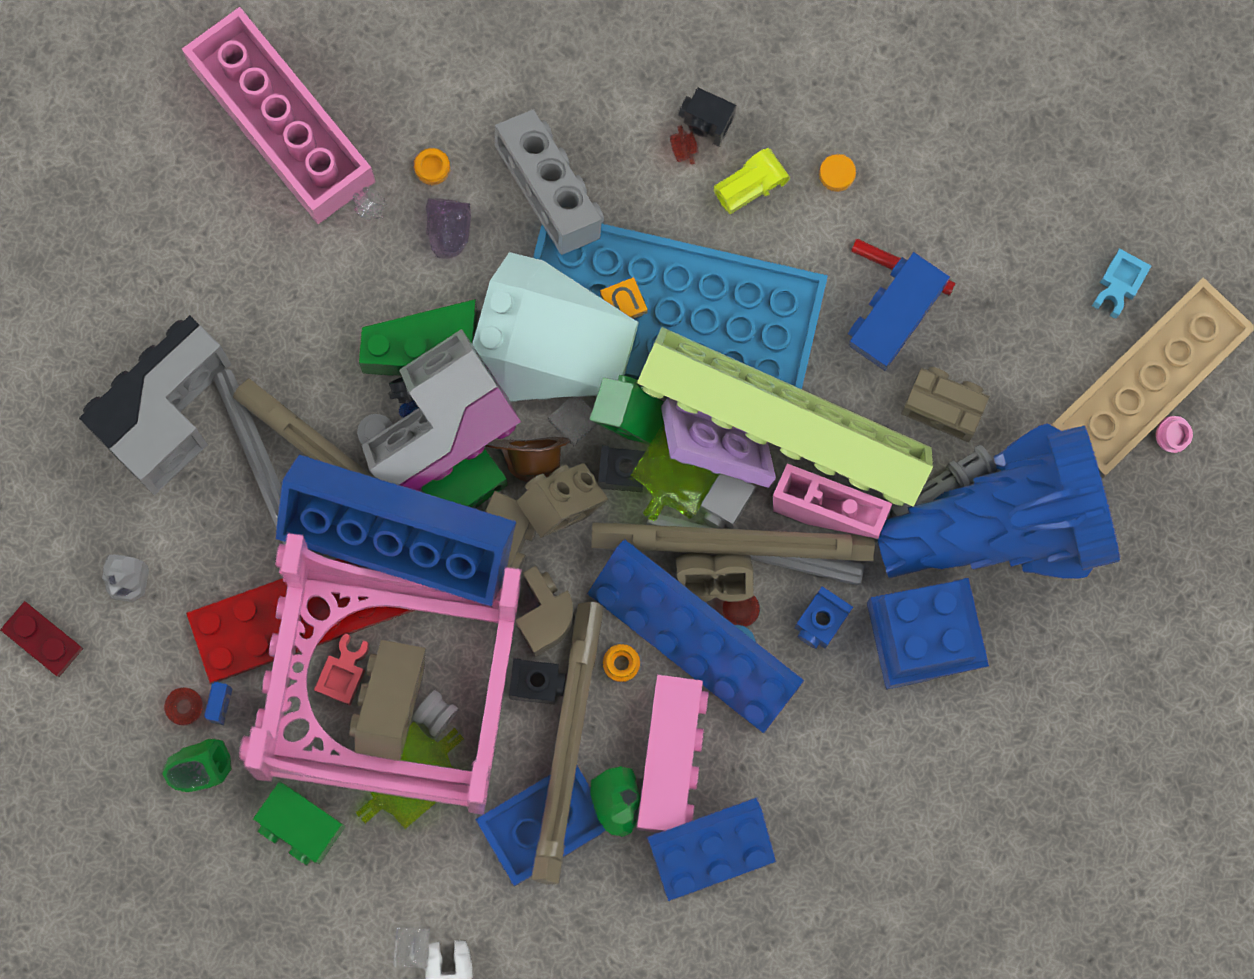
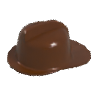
[485,437,570,482]

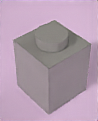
[699,473,756,529]

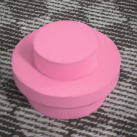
[1156,416,1193,453]

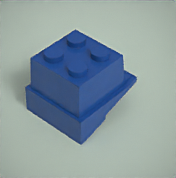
[867,578,989,690]

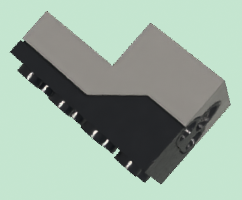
[79,315,231,495]

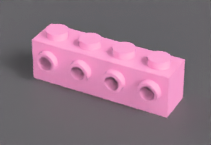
[637,675,709,833]

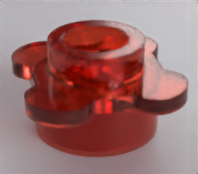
[670,125,699,165]

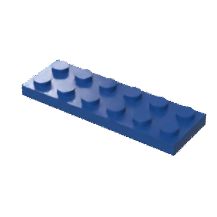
[587,539,804,734]

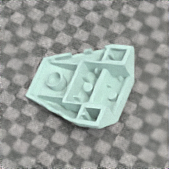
[472,252,639,402]

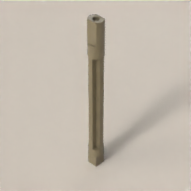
[233,378,375,478]
[591,522,875,561]
[532,602,604,884]

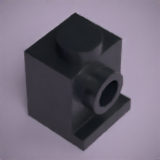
[678,87,737,147]
[598,445,653,493]
[509,658,566,705]

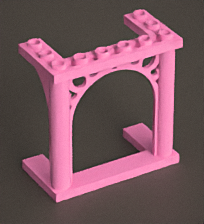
[240,534,521,815]

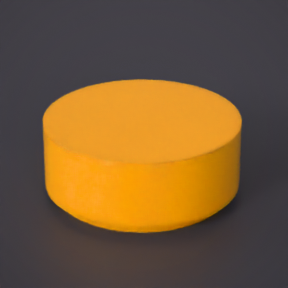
[414,148,450,185]
[819,154,856,192]

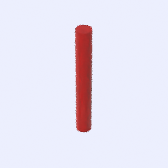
[851,239,956,296]

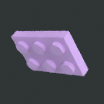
[661,397,776,488]

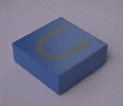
[204,681,232,725]

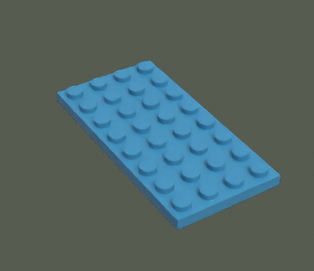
[533,223,828,389]

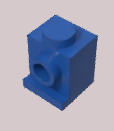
[794,586,853,649]

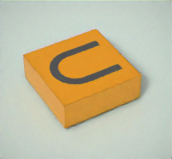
[600,277,648,319]

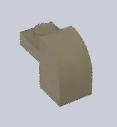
[515,565,573,657]

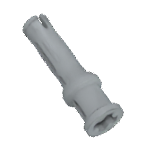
[890,445,997,517]

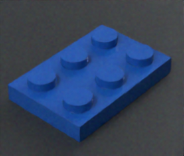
[475,766,606,886]
[647,797,776,901]

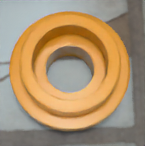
[603,644,640,682]

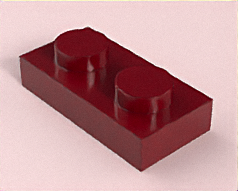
[0,601,84,677]

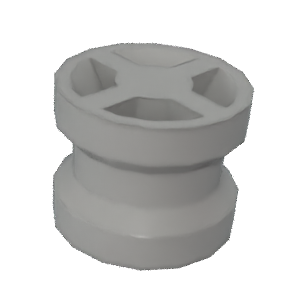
[412,690,459,738]

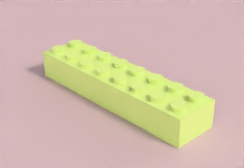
[637,327,933,507]

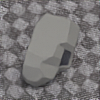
[102,554,149,602]

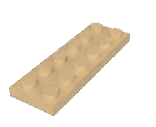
[1051,277,1254,479]

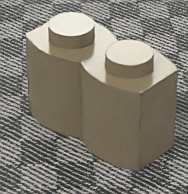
[676,553,754,602]

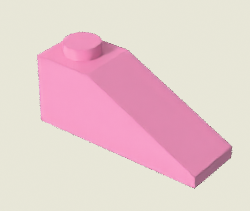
[773,463,892,539]

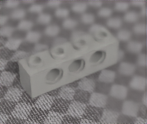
[494,109,604,255]

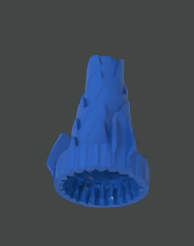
[877,423,1120,579]

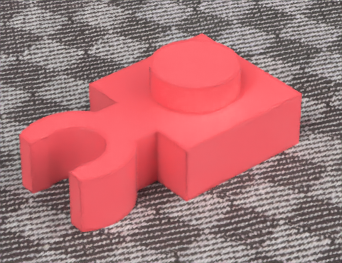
[314,633,369,706]

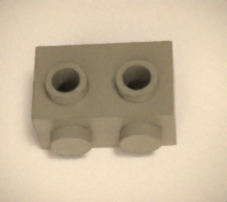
[516,463,608,538]

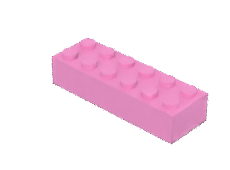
[182,7,375,224]

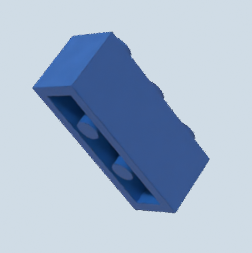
[848,252,950,371]

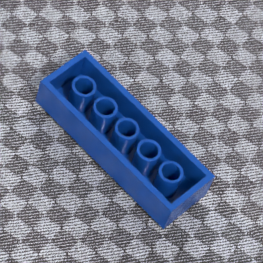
[275,454,516,607]

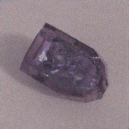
[425,198,471,259]

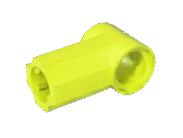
[713,148,790,215]

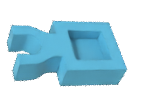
[1092,248,1151,319]

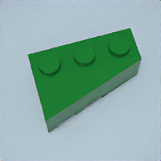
[359,299,478,376]

